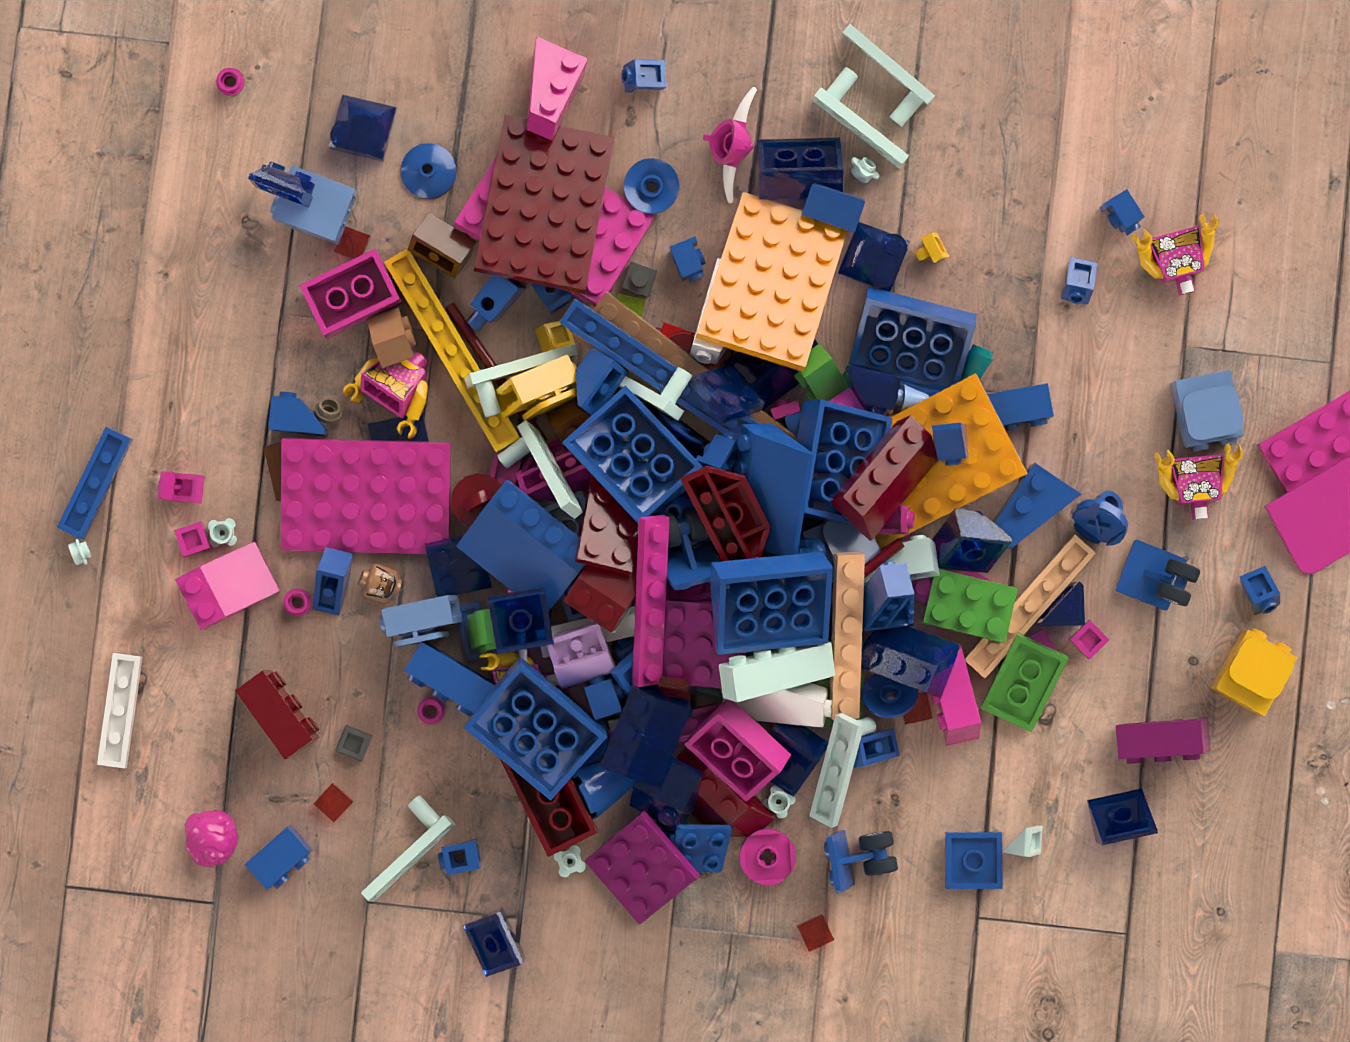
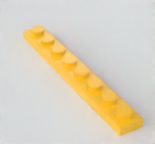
[384,248,520,453]

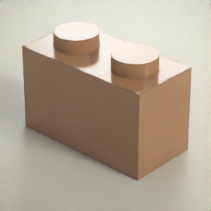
[367,308,416,368]

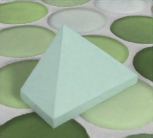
[1003,826,1043,857]

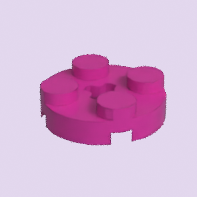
[740,828,796,885]

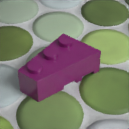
[1116,717,1211,764]

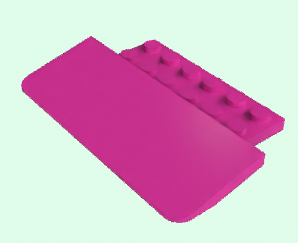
[1257,391,1350,574]

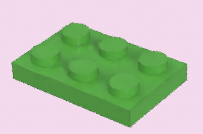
[922,569,1018,643]
[981,632,1069,732]

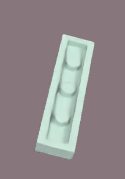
[843,24,935,127]
[813,67,909,169]
[464,344,578,418]
[618,367,692,420]
[497,420,583,519]
[809,713,876,828]
[361,795,456,902]

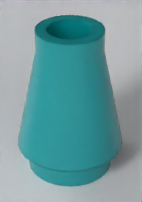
[961,344,993,381]

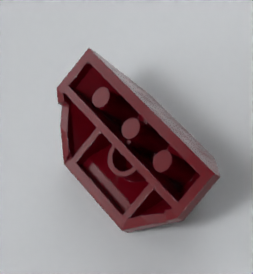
[680,465,770,562]
[675,747,776,837]

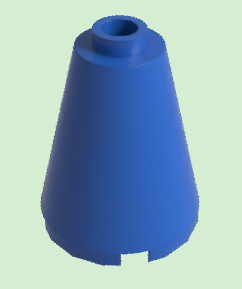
[572,753,647,820]

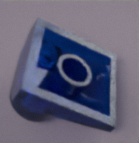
[329,94,397,162]
[248,161,315,208]
[838,222,910,292]

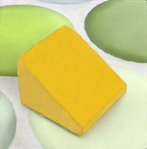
[535,320,576,353]

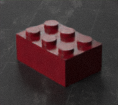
[235,670,320,760]

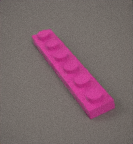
[632,515,669,687]

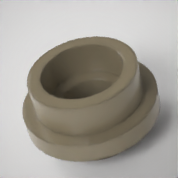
[314,398,342,424]

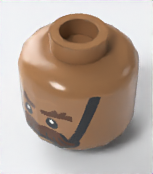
[358,563,402,604]

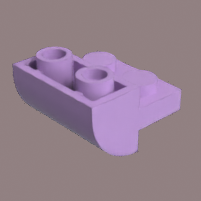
[545,622,616,689]

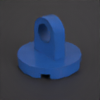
[1072,491,1128,546]

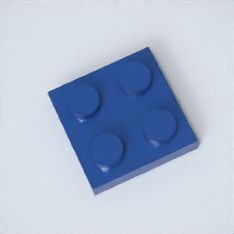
[945,832,1003,889]

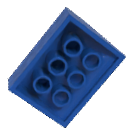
[846,287,977,396]
[562,386,703,524]
[797,399,892,526]
[733,423,813,556]
[456,480,586,617]
[711,552,833,655]
[464,657,607,801]

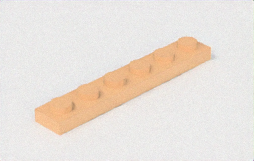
[964,535,1096,679]
[829,552,865,720]

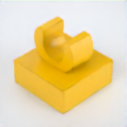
[914,232,949,263]

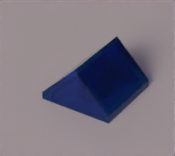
[1034,581,1085,627]
[487,588,554,654]
[1087,788,1158,846]
[463,907,526,977]

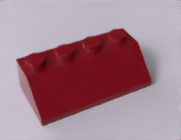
[830,415,938,541]
[499,758,598,857]

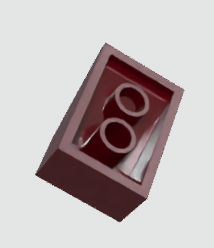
[563,543,638,632]

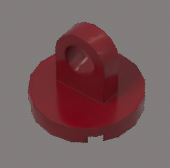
[451,473,502,528]

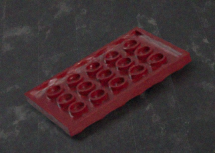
[474,114,614,294]

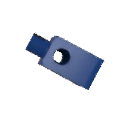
[466,275,527,331]

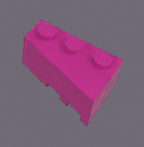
[923,644,981,746]

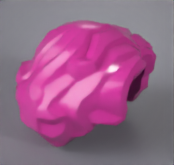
[184,810,239,868]

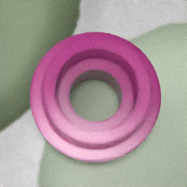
[216,68,244,96]
[283,588,312,616]
[417,697,445,725]

